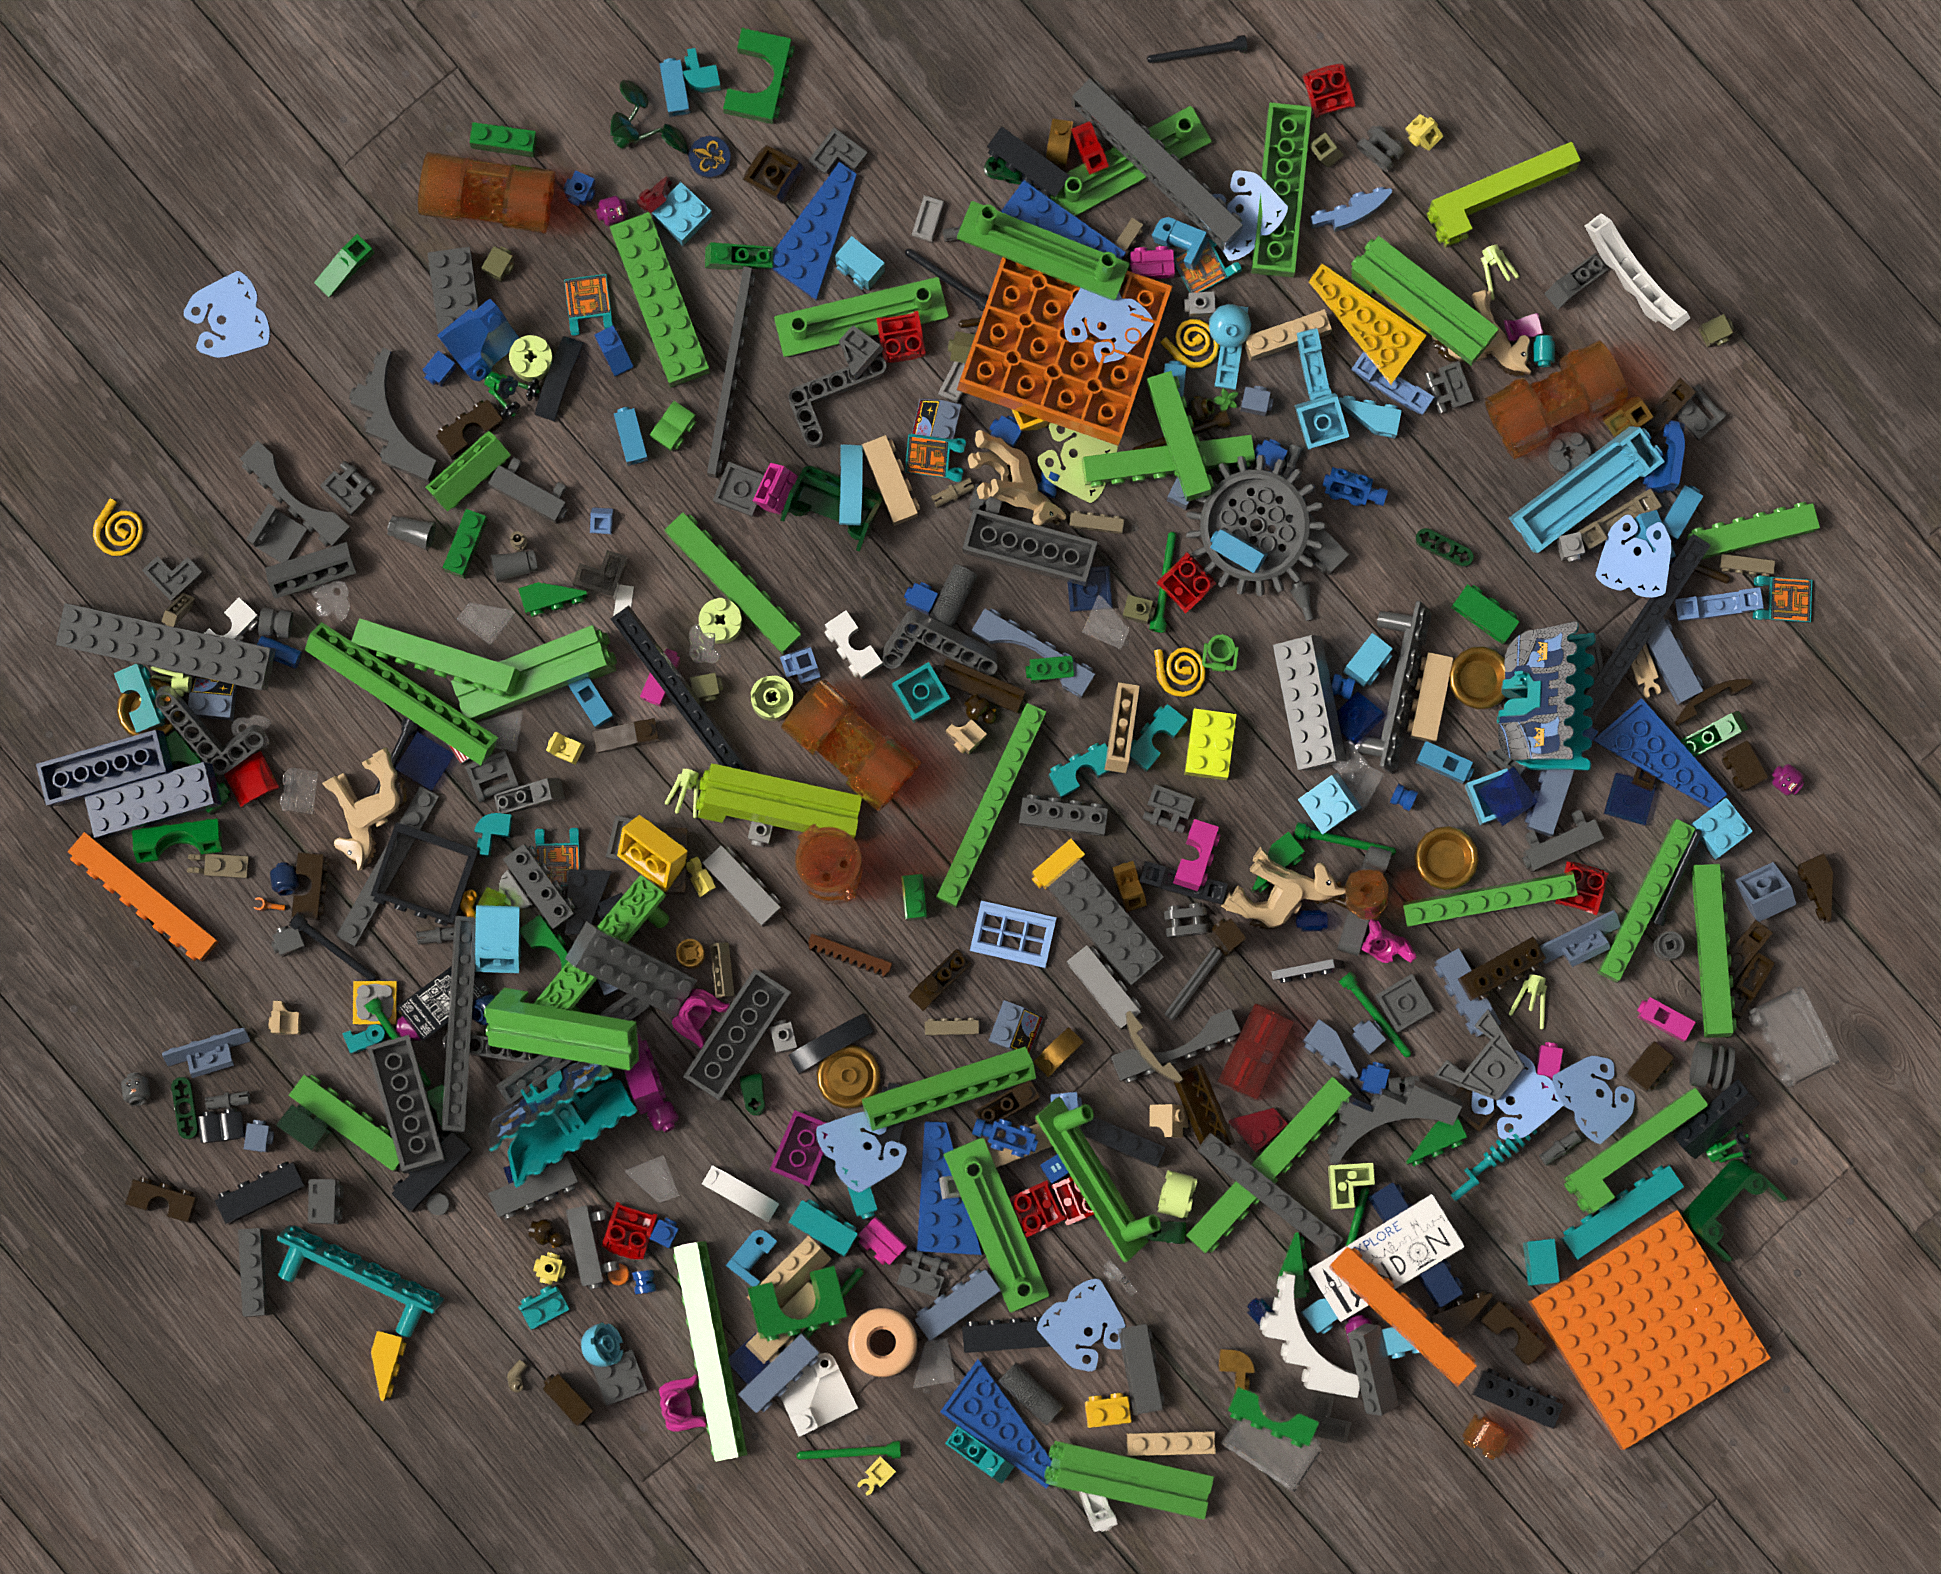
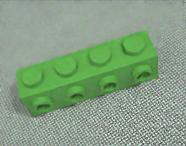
[425,431,511,512]

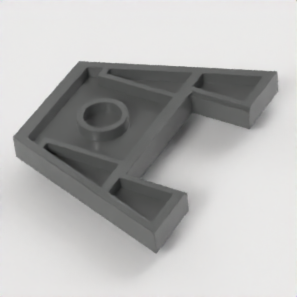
[1434,1009,1525,1101]

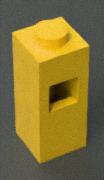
[1032,839,1085,890]

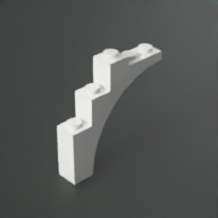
[1585,214,1690,331]
[1260,1271,1360,1398]

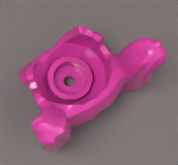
[1361,919,1417,963]
[672,988,730,1049]
[659,1374,707,1432]

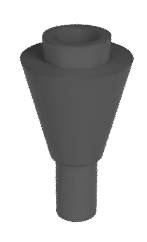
[1289,581,1314,621]

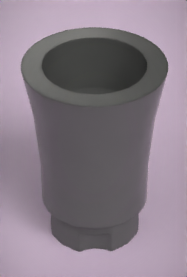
[387,515,436,551]
[491,550,538,583]

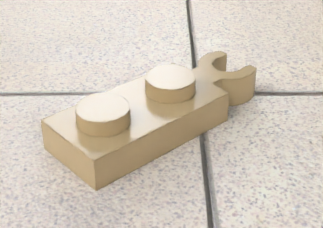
[1630,643,1661,698]

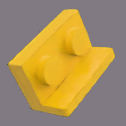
[1085,1393,1131,1428]

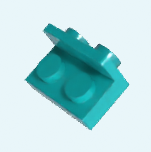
[518,1285,570,1330]

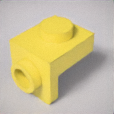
[546,732,585,765]

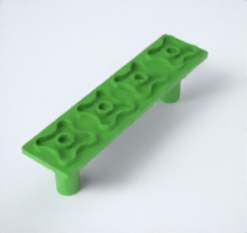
[1050,106,1211,216]
[957,201,1129,301]
[774,277,948,357]
[533,875,669,1013]
[1035,1096,1161,1262]
[944,1137,1049,1312]

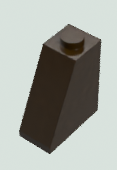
[543,1374,595,1426]

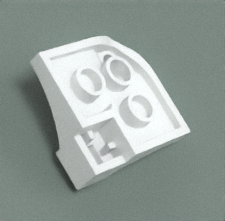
[780,1353,858,1437]

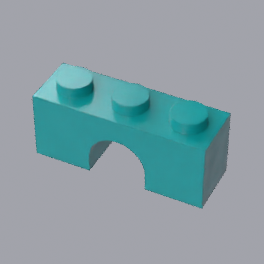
[114,664,166,734]
[1129,704,1187,772]
[1048,742,1110,798]

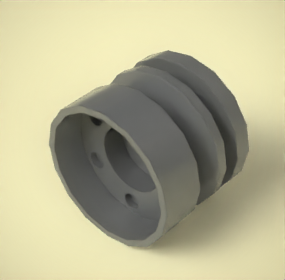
[1689,1041,1736,1091]

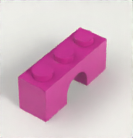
[1173,819,1220,891]

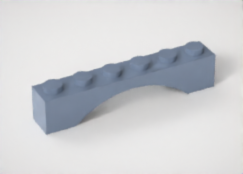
[971,609,1095,698]

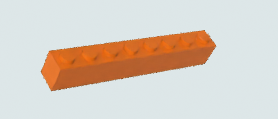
[68,832,219,962]
[1329,1246,1477,1387]

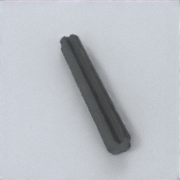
[1165,947,1222,1021]

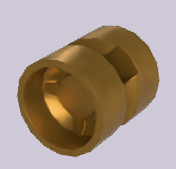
[676,939,705,969]

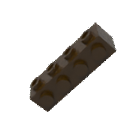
[1458,936,1546,1001]

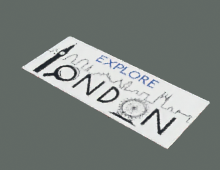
[1309,1194,1464,1322]

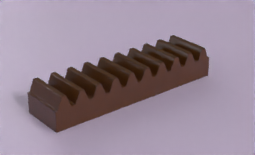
[808,933,892,978]

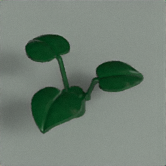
[610,79,688,156]

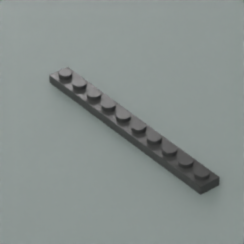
[707,267,756,478]
[441,916,476,1132]

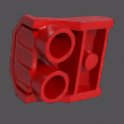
[1302,63,1355,118]
[876,311,926,363]
[1156,552,1216,614]
[224,751,280,808]
[1555,861,1609,915]
[1051,1177,1094,1226]
[1009,1180,1065,1238]
[602,1202,657,1260]

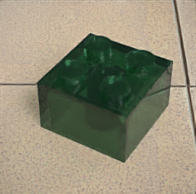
[276,1104,331,1152]

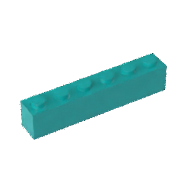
[1561,1165,1684,1260]

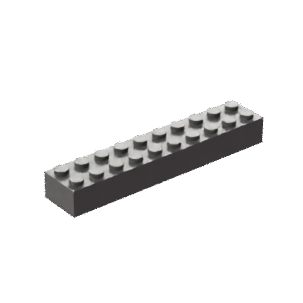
[1071,78,1243,251]
[56,603,276,691]

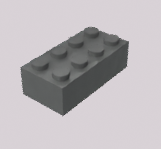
[428,247,479,334]

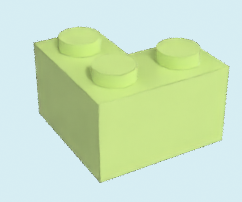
[1328,1163,1375,1210]

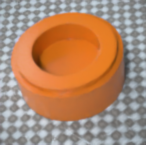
[608,1264,630,1285]

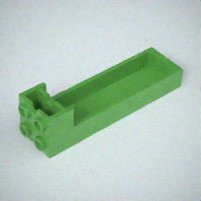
[1351,235,1499,366]
[451,625,617,722]
[484,988,639,1070]
[1564,1088,1708,1214]
[1044,1441,1214,1520]

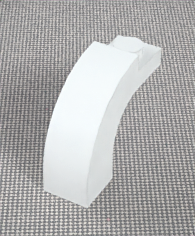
[702,1165,779,1222]
[1079,1492,1117,1532]

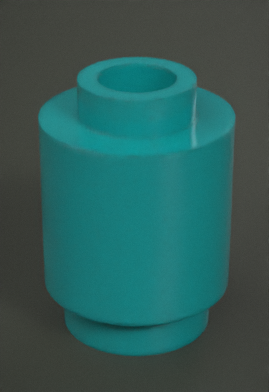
[1534,335,1555,367]

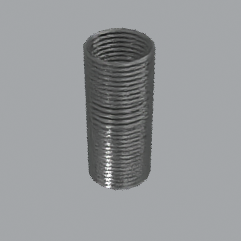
[929,564,978,628]
[998,1362,1064,1426]

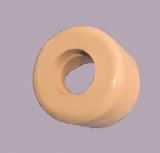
[848,1308,917,1377]

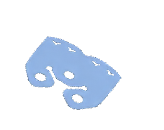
[1211,170,1288,260]
[184,271,270,358]
[1064,288,1154,363]
[1596,515,1671,597]
[1471,1050,1564,1139]
[1553,1056,1635,1144]
[816,1112,906,1192]
[1037,1279,1125,1371]

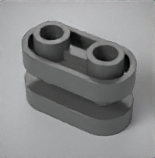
[1356,125,1405,172]
[1164,903,1210,938]

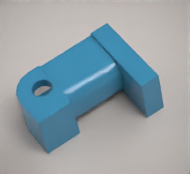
[1152,217,1209,271]
[726,1230,778,1287]

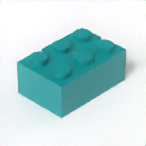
[789,1199,858,1257]

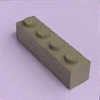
[1115,218,1144,258]
[1069,511,1124,534]
[1719,554,1775,577]
[161,593,195,627]
[710,942,735,998]
[925,1018,979,1036]

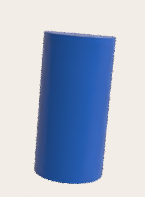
[257,635,302,669]

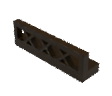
[939,658,1025,714]
[1173,1063,1235,1146]

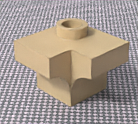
[946,719,987,755]
[269,1001,301,1035]
[1150,1104,1188,1138]

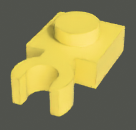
[687,857,716,897]
[857,1456,896,1496]

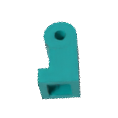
[342,1024,386,1055]

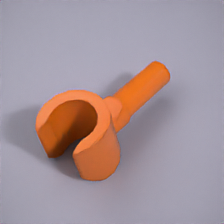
[254,897,285,911]

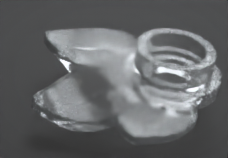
[312,580,350,620]
[689,624,721,664]
[231,715,271,752]
[1331,739,1368,782]

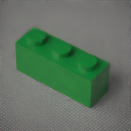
[469,122,537,158]
[442,509,488,579]
[1451,584,1520,645]

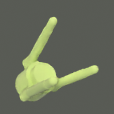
[1481,244,1519,300]
[139,666,192,701]
[665,769,700,818]
[1509,975,1547,1029]

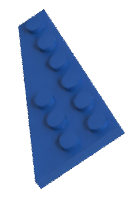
[1593,698,1727,809]

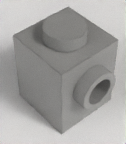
[1184,292,1215,318]
[1557,532,1585,562]
[748,821,774,847]
[770,1020,797,1053]

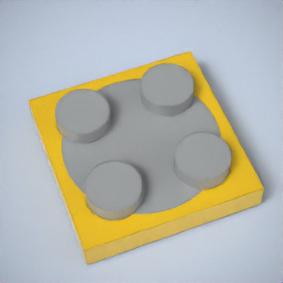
[353,981,397,1025]

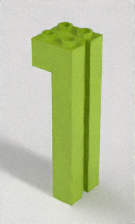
[1427,142,1581,248]
[695,763,862,843]

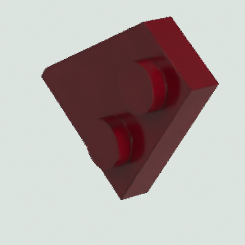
[636,176,672,213]
[1228,1108,1288,1153]

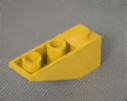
[371,1331,406,1401]

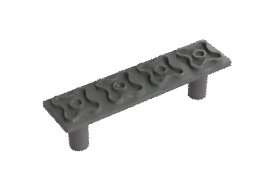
[1350,601,1431,774]

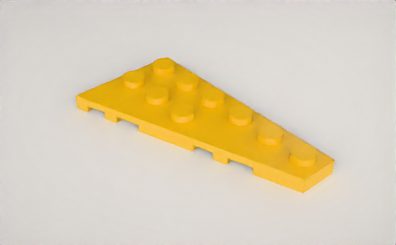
[1309,264,1426,385]

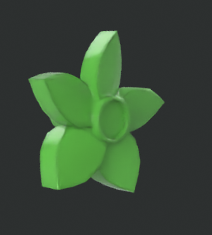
[1213,388,1238,411]

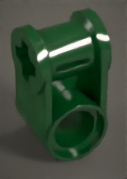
[984,157,1024,184]
[740,1073,766,1116]
[1146,1221,1186,1244]

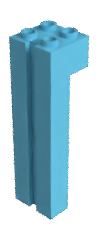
[1509,426,1665,553]

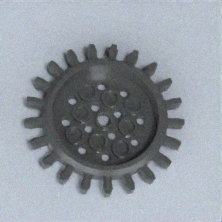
[1186,455,1327,596]

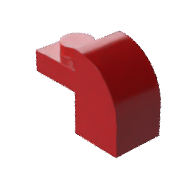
[1071,121,1109,175]

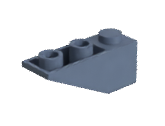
[1303,1019,1358,1080]

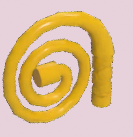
[1160,319,1219,369]
[93,498,143,556]
[1154,647,1206,697]

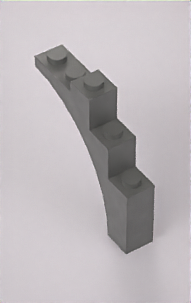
[349,348,438,483]
[1327,1079,1462,1165]

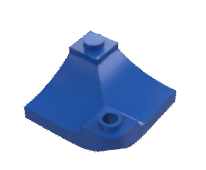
[437,299,519,381]
[1643,420,1685,493]

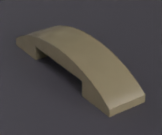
[1578,488,1662,550]
[1125,1011,1183,1083]

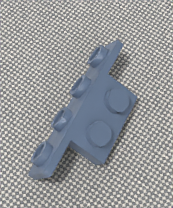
[1539,910,1621,967]
[162,1028,250,1078]

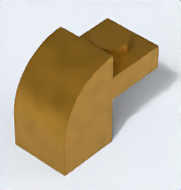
[1046,118,1073,171]
[1602,397,1653,437]
[1113,861,1147,912]
[1034,1027,1083,1077]
[1218,1349,1254,1391]

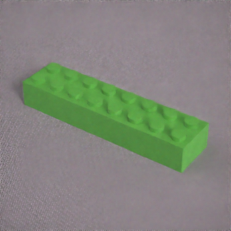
[1251,102,1312,278]
[610,212,710,388]

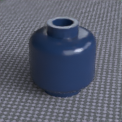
[270,862,299,896]
[472,994,495,1025]

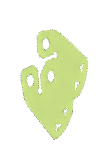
[1038,423,1118,503]

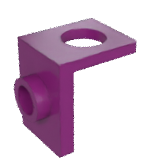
[1504,313,1544,342]

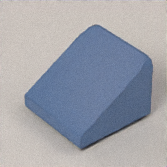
[590,507,613,534]

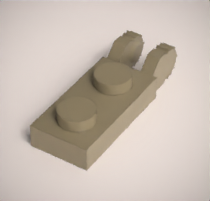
[187,854,249,879]

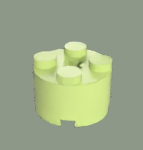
[509,335,553,382]
[699,598,742,644]
[751,676,794,721]
[1157,1170,1197,1218]

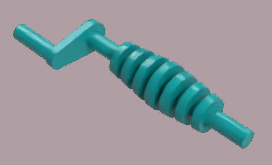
[1451,1128,1537,1201]

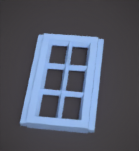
[970,901,1056,968]

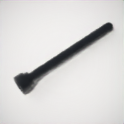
[1147,35,1248,63]
[905,248,989,312]
[372,717,419,795]
[1650,829,1702,926]
[288,911,377,981]

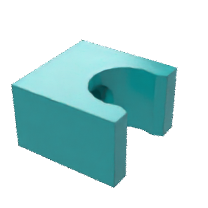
[1523,1239,1560,1286]

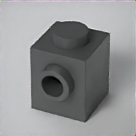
[271,926,306,957]

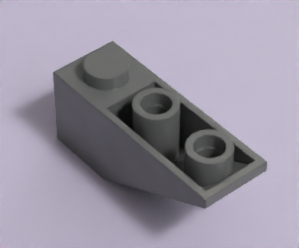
[1545,253,1608,310]
[494,778,565,814]

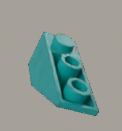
[945,1426,1014,1484]

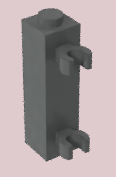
[488,457,568,524]
[1522,810,1604,872]
[566,1205,620,1290]

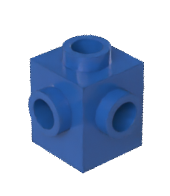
[563,170,596,206]

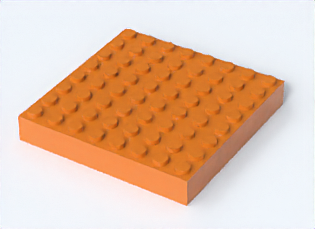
[957,257,1172,446]
[1528,1210,1770,1450]

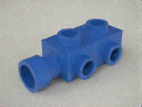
[1322,467,1388,506]
[972,1118,1038,1158]

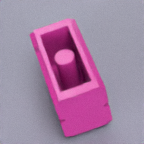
[1130,246,1175,279]
[753,463,798,514]
[858,1216,907,1265]

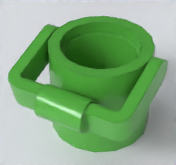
[1202,634,1239,672]

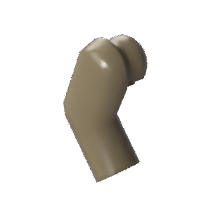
[507,1359,527,1393]

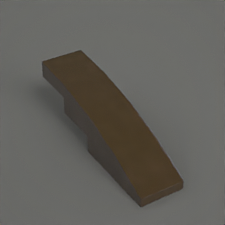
[1725,952,1775,1039]

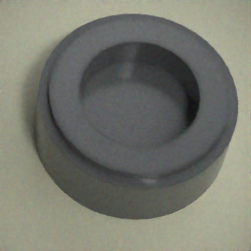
[427,1194,449,1216]

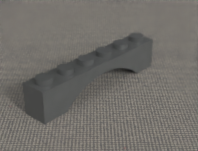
[240,440,352,547]
[1110,1008,1240,1083]

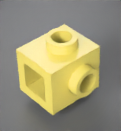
[1405,115,1443,151]
[533,1252,566,1285]

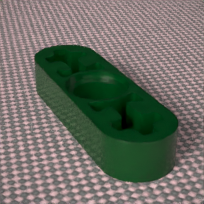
[1415,528,1473,568]
[171,1077,199,1140]

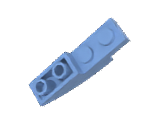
[1310,187,1392,232]

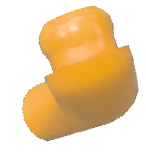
[460,889,477,918]

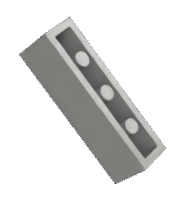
[703,846,781,927]
[1066,945,1141,1030]

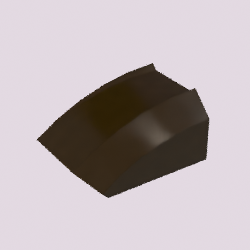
[743,145,805,204]

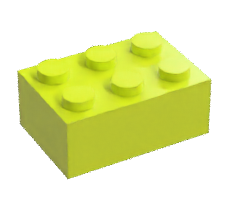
[1184,709,1236,781]

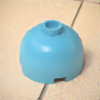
[1209,304,1251,348]
[581,1323,623,1367]

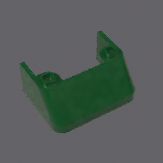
[780,466,883,552]
[1681,1159,1788,1263]

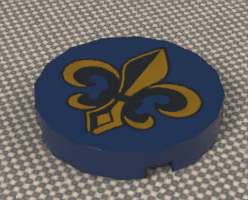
[689,136,731,179]

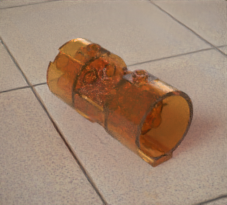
[418,152,556,233]
[1484,340,1628,460]
[781,679,922,812]
[795,824,863,905]

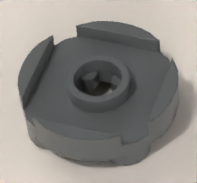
[1547,432,1591,475]

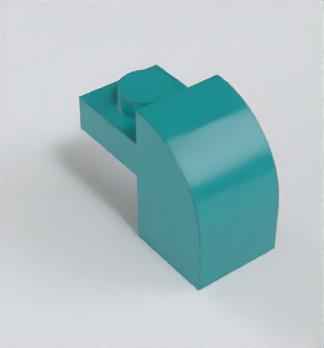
[683,48,721,93]
[474,813,513,857]

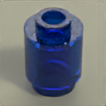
[1296,910,1328,932]
[1246,1298,1275,1327]

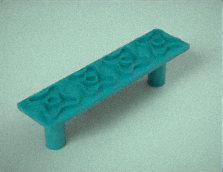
[277,1225,444,1337]

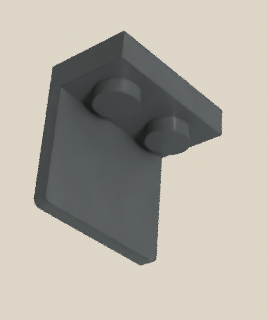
[246,503,307,563]

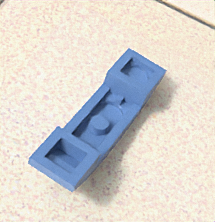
[1352,352,1434,415]
[1675,587,1763,621]

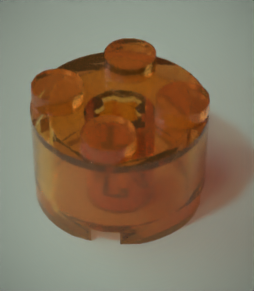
[1345,869,1388,919]
[1462,1413,1513,1460]

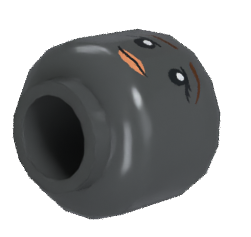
[121,1072,151,1106]

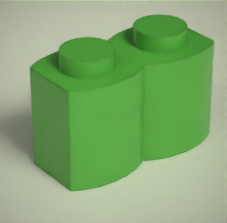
[650,401,697,452]

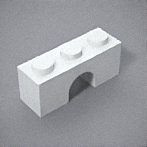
[205,598,260,641]
[824,611,883,680]

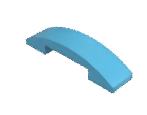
[1214,306,1248,390]
[1296,328,1332,400]
[839,444,863,525]

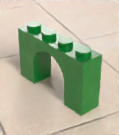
[723,28,795,124]
[747,1266,847,1342]

